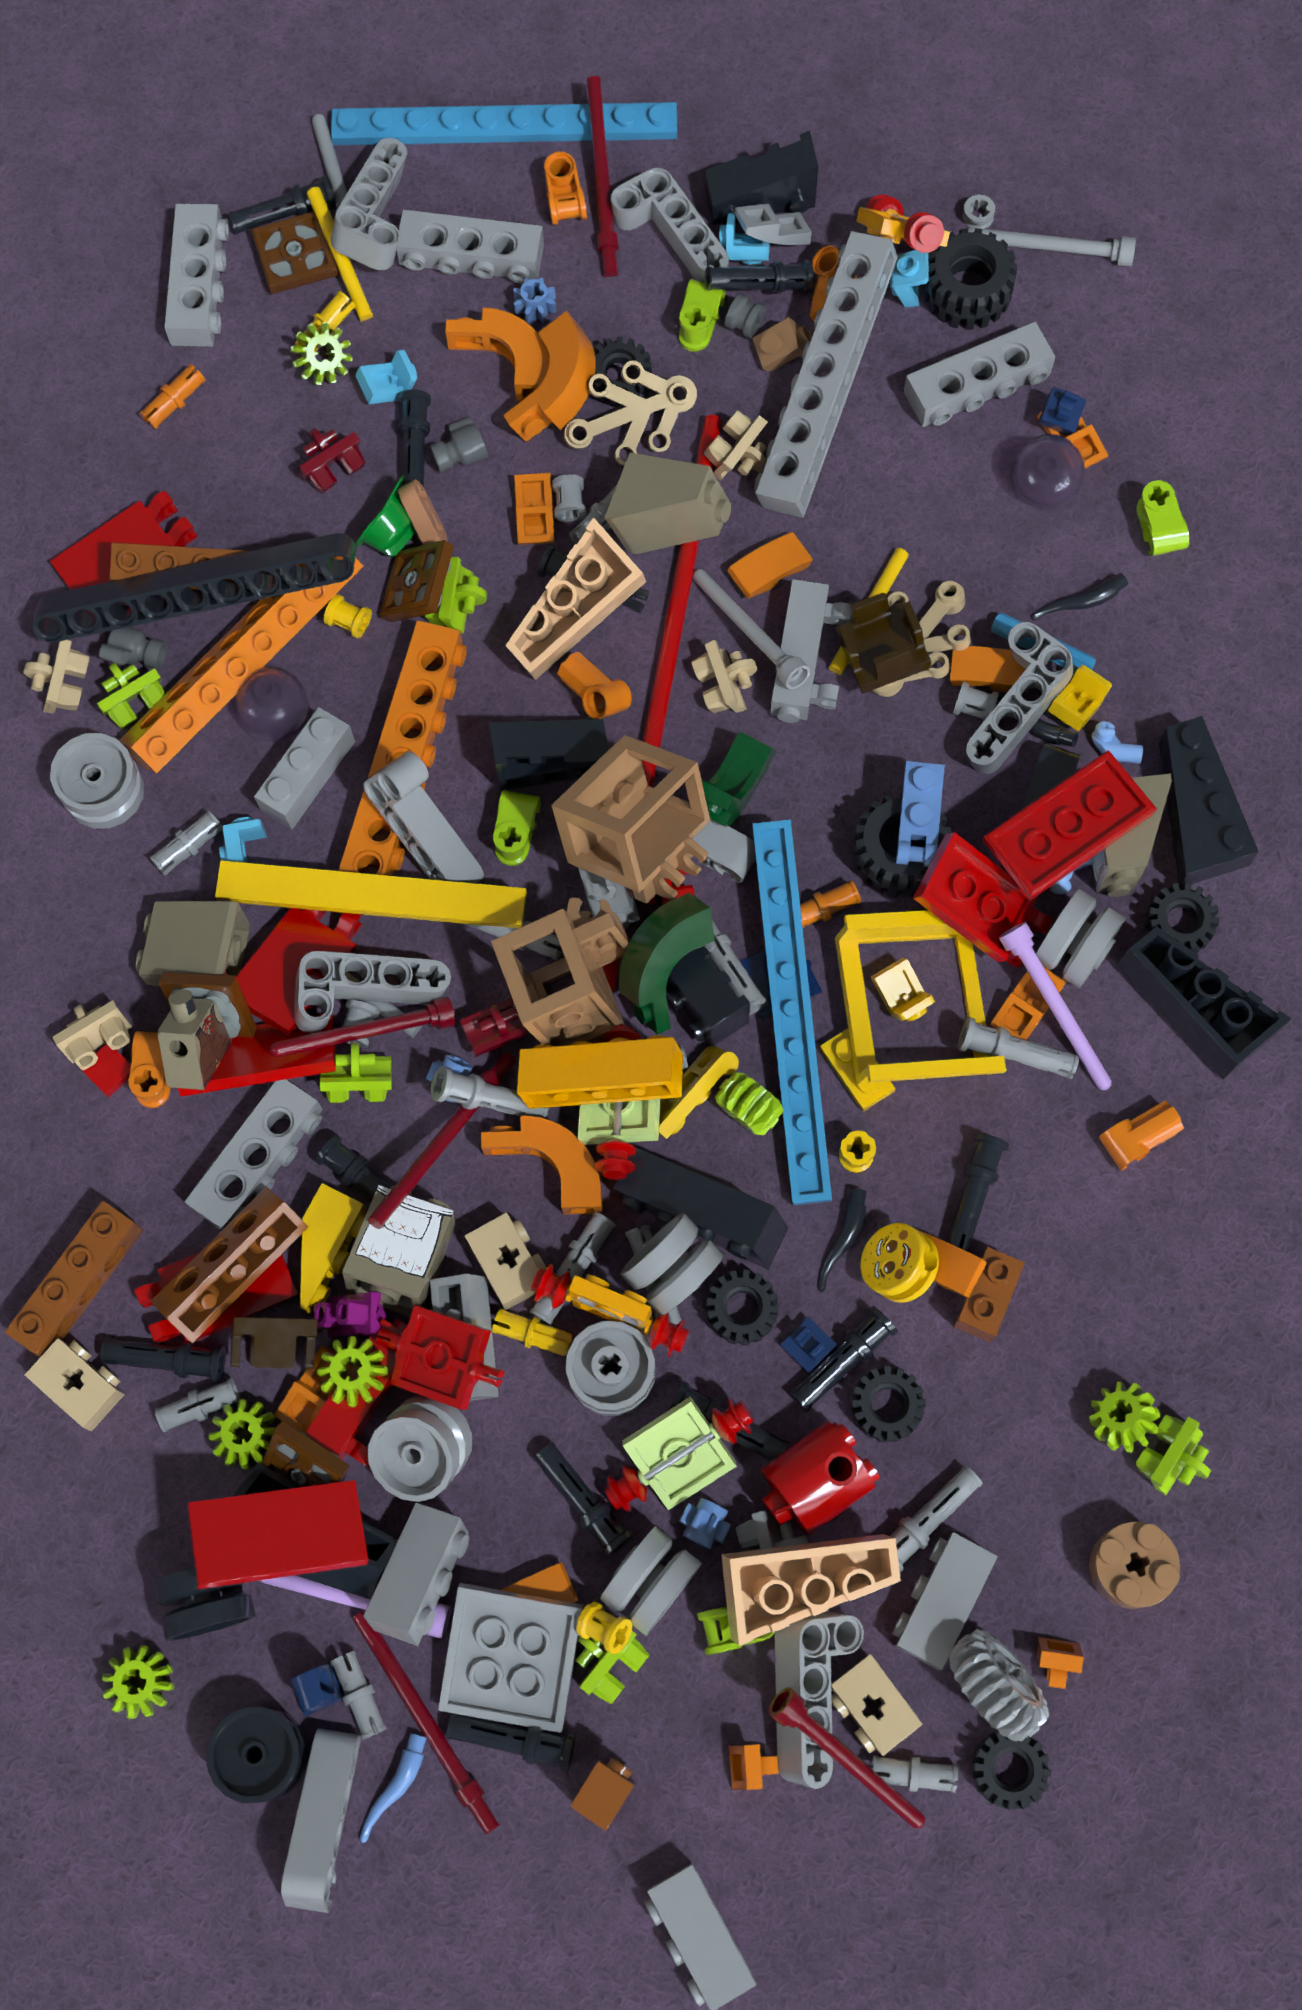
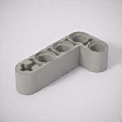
[330,138,408,270]
[611,168,729,282]
[966,622,1073,774]
[363,751,484,884]
[294,951,451,1034]
[775,1611,864,1789]
[281,1728,360,1913]

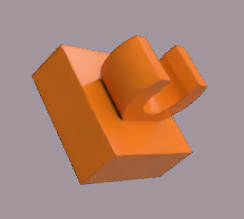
[1036,1637,1084,1689]
[729,1744,779,1790]

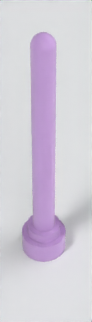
[998,922,1111,1090]
[260,1575,452,1639]

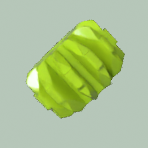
[290,322,352,385]
[715,1072,784,1135]
[317,1336,388,1407]
[1089,1381,1160,1453]
[209,1399,276,1470]
[102,1645,174,1719]

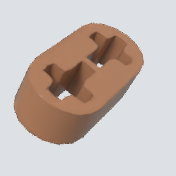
[398,479,448,545]

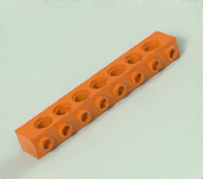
[119,556,364,774]
[339,620,467,876]

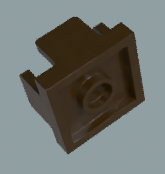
[835,593,932,694]
[230,1317,318,1369]

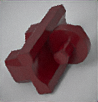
[298,428,366,494]
[460,998,531,1057]

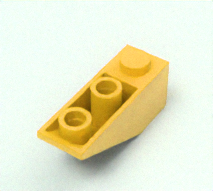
[300,1183,368,1316]

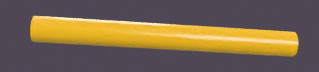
[307,187,373,322]
[829,548,909,675]

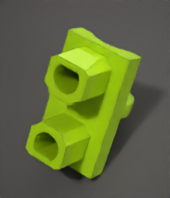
[425,557,487,634]
[97,663,165,730]
[320,1043,392,1103]
[1136,1415,1211,1496]
[575,1631,650,1704]

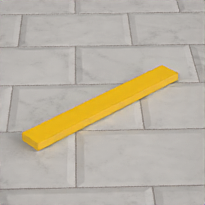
[215,861,527,929]

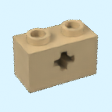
[465,1212,546,1310]
[25,1338,125,1432]
[831,1654,923,1756]

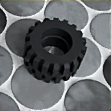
[924,228,1017,330]
[853,793,951,898]

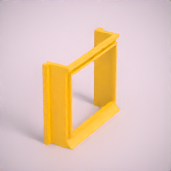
[835,910,1006,1086]

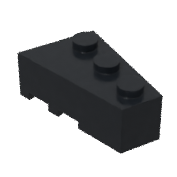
[705,130,819,225]
[489,718,609,791]
[666,946,750,1046]

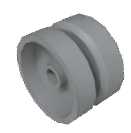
[50,733,144,829]
[1036,889,1126,989]
[620,1212,724,1316]
[566,1321,656,1416]
[368,1395,472,1502]
[600,1526,702,1636]

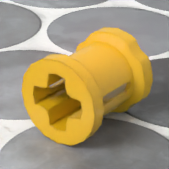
[324,594,372,638]
[838,1130,876,1173]
[576,1601,632,1655]

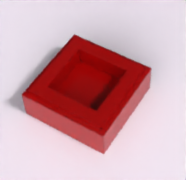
[80,1044,131,1098]

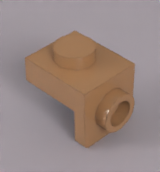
[753,317,812,372]

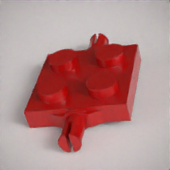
[376,1305,504,1410]

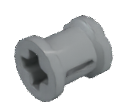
[552,474,587,522]
[953,681,999,722]
[342,999,380,1048]

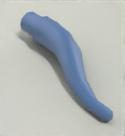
[359,1733,426,1843]

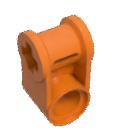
[544,152,587,225]
[128,1031,171,1108]

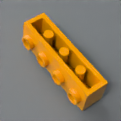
[517,1035,683,1109]

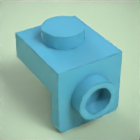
[720,213,770,265]
[890,250,929,307]
[355,350,417,404]
[219,817,267,863]

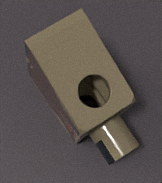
[158,990,232,1090]

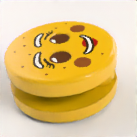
[860,1223,939,1303]

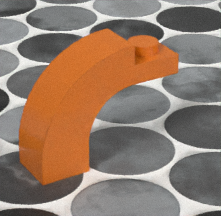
[446,308,550,402]
[504,311,596,442]
[481,1116,603,1215]

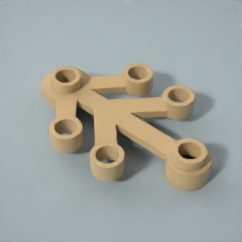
[564,361,697,466]
[872,581,971,697]

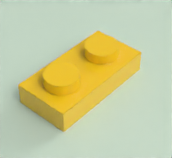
[819,1028,896,1112]

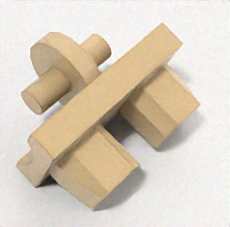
[703,410,767,481]
[24,640,90,714]
[691,640,757,713]
[52,1000,132,1070]

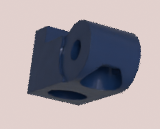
[290,1664,344,1716]

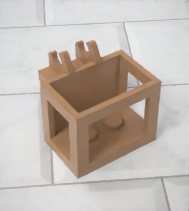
[552,735,710,904]
[491,898,630,1047]

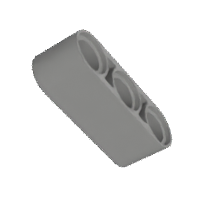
[693,819,756,883]

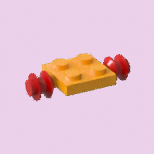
[856,194,950,253]
[531,1264,690,1357]

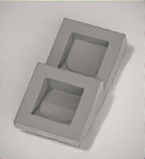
[735,204,812,245]

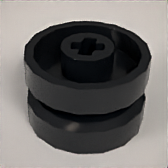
[153,1565,256,1641]
[206,1707,307,1804]

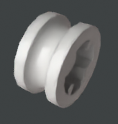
[962,195,996,229]

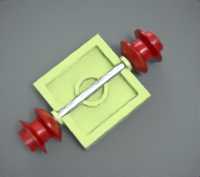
[578,1026,660,1180]
[605,1397,754,1512]

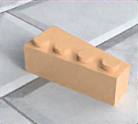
[506,517,646,680]
[721,1534,901,1646]

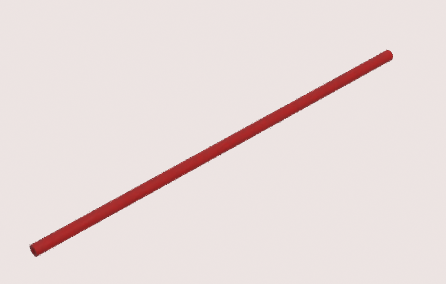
[590,414,722,1044]

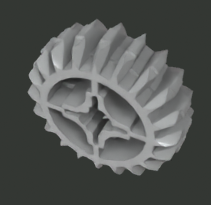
[949,1629,1049,1742]

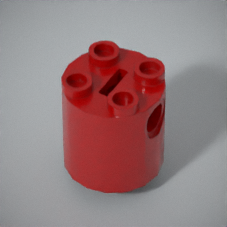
[760,1421,880,1537]

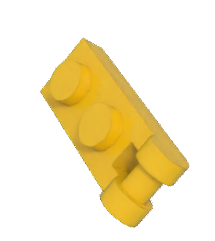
[659,1046,739,1139]

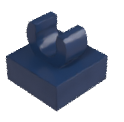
[1038,386,1087,436]
[780,1316,837,1375]

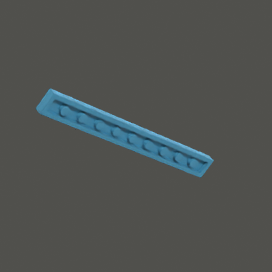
[331,102,677,145]
[753,819,832,1205]

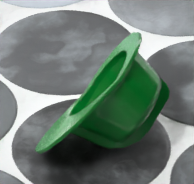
[355,474,415,557]

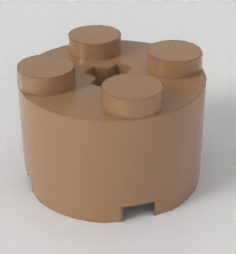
[1089,1522,1180,1609]

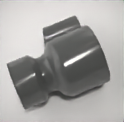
[429,416,488,473]
[99,627,168,670]

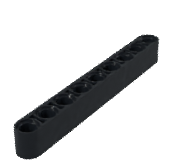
[32,533,356,643]

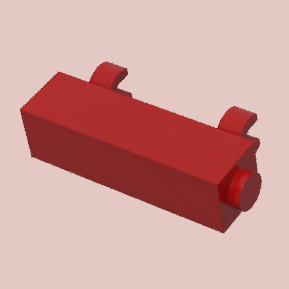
[305,1318,408,1469]

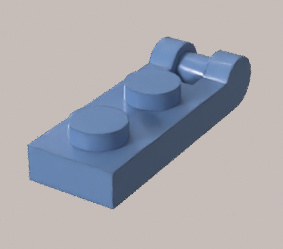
[896,761,945,867]

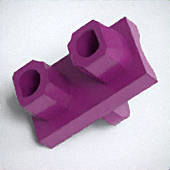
[314,1292,386,1338]

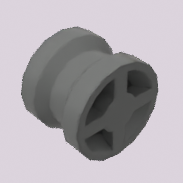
[725,293,767,339]

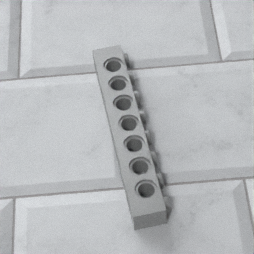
[754,231,898,518]

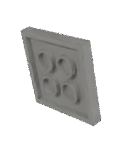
[438,1583,583,1733]

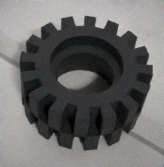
[592,337,652,407]
[1145,883,1220,953]
[706,1269,779,1346]
[851,1366,926,1443]
[971,1732,1051,1810]

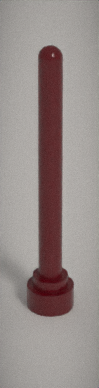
[270,996,455,1057]
[768,1687,925,1829]

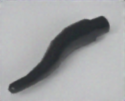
[1031,573,1128,620]
[988,691,1078,747]
[818,1189,867,1292]

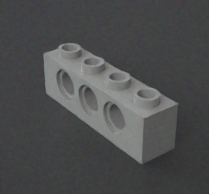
[165,204,229,347]
[397,210,544,283]
[904,322,1055,427]
[184,1080,323,1231]

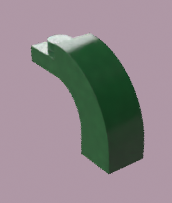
[702,731,777,827]
[619,893,715,1035]

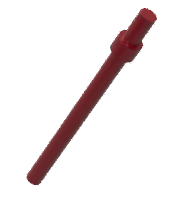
[587,76,619,277]
[368,1052,516,1229]
[352,1610,500,1835]

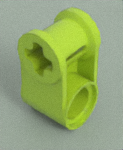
[679,279,726,352]
[1136,480,1189,557]
[493,790,541,866]
[697,1607,775,1655]

